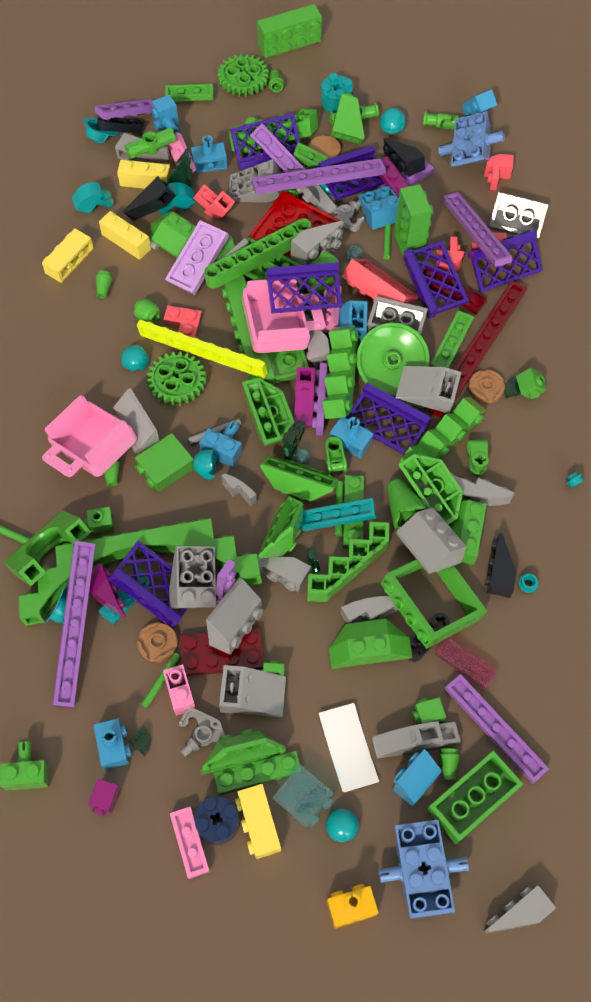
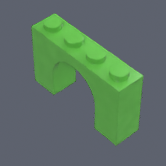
[3,510,91,586]

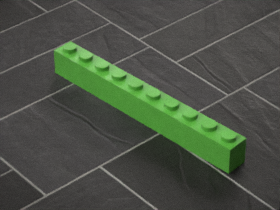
[214,236,275,386]

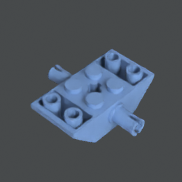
[438,111,505,167]
[378,820,469,919]

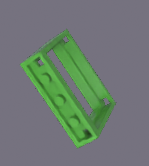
[380,560,487,649]

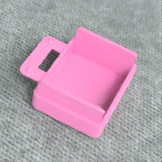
[242,279,326,353]
[42,395,137,477]

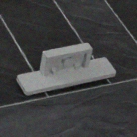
[296,167,337,215]

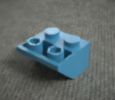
[358,186,399,230]
[338,301,367,343]
[393,749,442,808]

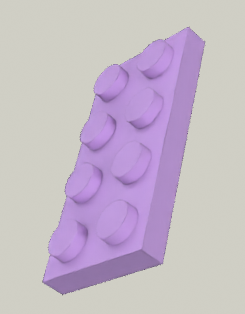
[165,220,229,295]

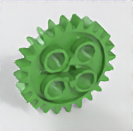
[218,54,269,97]
[147,351,206,406]

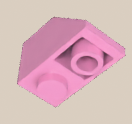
[163,664,196,716]

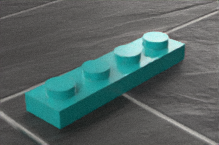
[300,498,376,532]

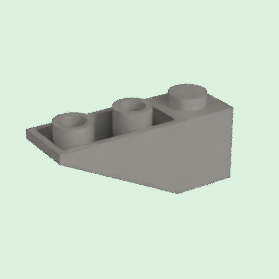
[115,133,170,162]
[305,314,332,368]
[257,556,311,593]
[484,885,556,933]

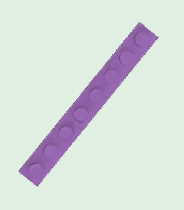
[251,158,386,194]
[443,192,512,267]
[52,541,95,707]

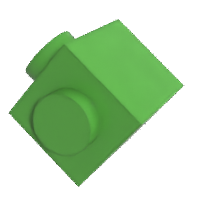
[516,367,547,399]
[84,507,115,536]
[412,697,446,724]

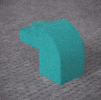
[72,182,114,213]
[158,182,196,214]

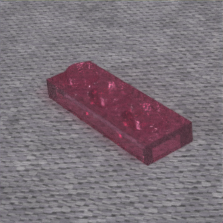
[435,637,498,690]

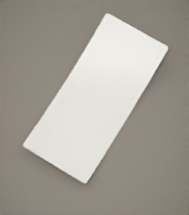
[319,703,379,792]

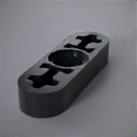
[97,117,144,133]
[408,613,450,662]

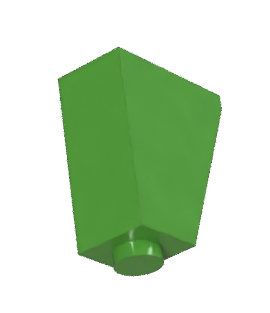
[330,93,365,145]

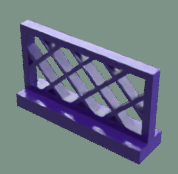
[230,113,300,170]
[317,145,385,201]
[467,230,543,292]
[403,241,469,319]
[265,262,342,314]
[346,383,431,455]
[108,541,187,628]

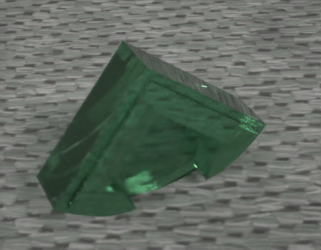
[504,376,521,399]
[307,547,320,573]
[129,726,151,757]

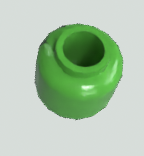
[134,299,160,324]

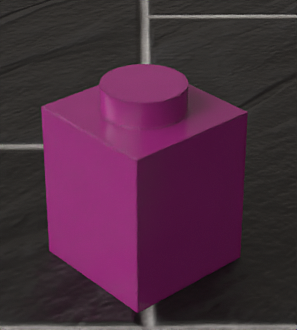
[88,779,121,816]

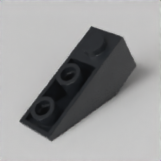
[383,138,426,177]
[122,176,176,221]
[484,533,516,598]

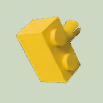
[327,884,378,929]

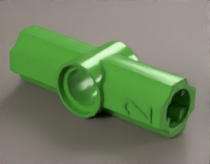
[125,128,176,159]

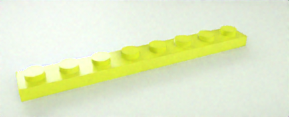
[137,320,268,379]

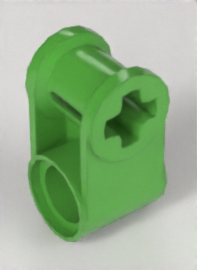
[325,437,347,474]
[467,439,489,476]

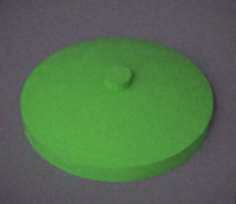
[356,323,429,396]

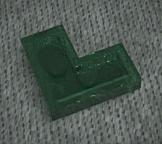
[282,420,305,461]

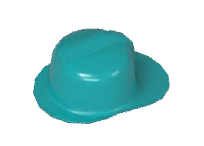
[83,117,120,143]
[45,580,68,625]

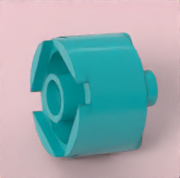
[320,73,353,113]

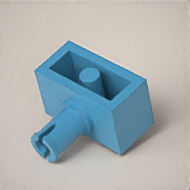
[462,89,497,127]
[151,95,179,134]
[191,135,227,174]
[329,417,373,459]
[199,421,242,468]
[94,718,132,770]

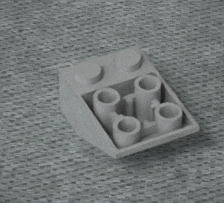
[229,159,282,202]
[290,221,344,265]
[395,366,461,414]
[169,546,216,609]
[219,665,286,717]

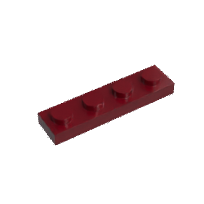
[423,268,487,315]

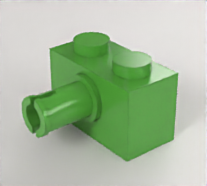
[0,741,49,790]

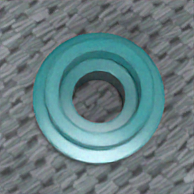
[566,472,584,488]
[518,574,539,593]

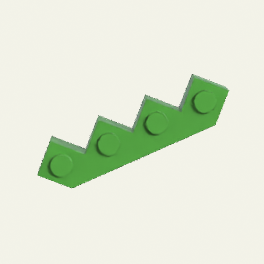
[229,108,318,153]
[322,325,359,419]
[399,397,486,463]
[307,522,389,602]

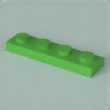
[430,310,474,368]
[343,475,364,548]
[214,751,302,795]

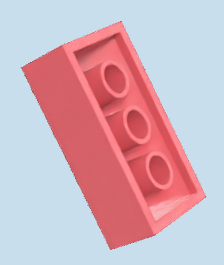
[342,259,419,305]

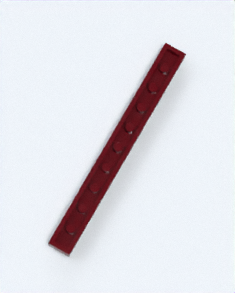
[427,280,527,419]

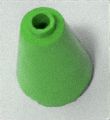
[387,479,428,529]

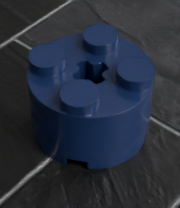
[194,796,240,845]

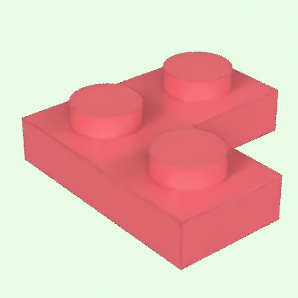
[163,305,202,338]

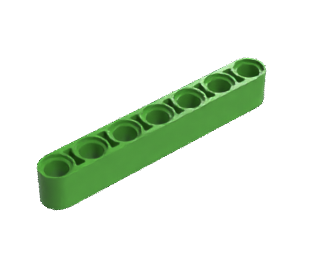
[204,219,311,289]

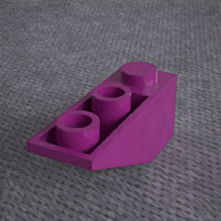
[294,367,315,427]
[89,563,126,618]

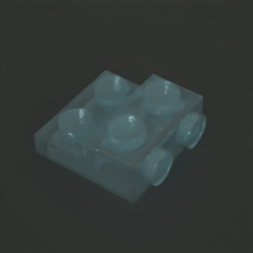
[272,765,334,830]

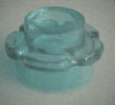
[346,246,363,261]
[293,449,311,464]

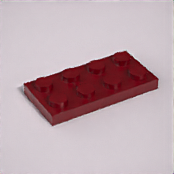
[180,628,264,676]

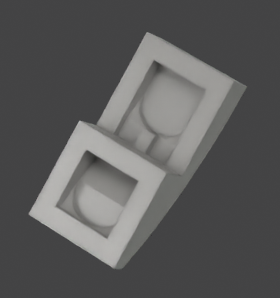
[221,473,257,507]

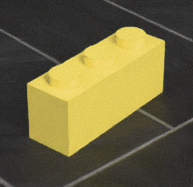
[117,160,171,189]
[99,211,151,260]
[42,229,94,283]
[235,784,281,859]

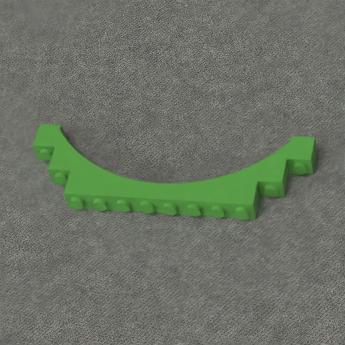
[19,518,262,626]

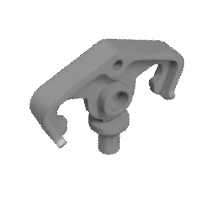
[328,192,365,232]
[179,708,225,757]

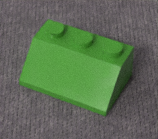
[449,500,487,565]

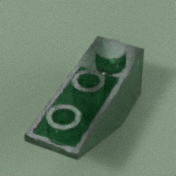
[167,149,194,189]

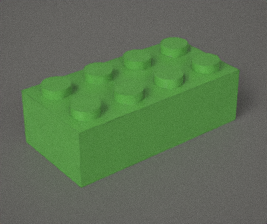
[257,4,322,58]
[394,184,433,258]
[427,751,523,845]

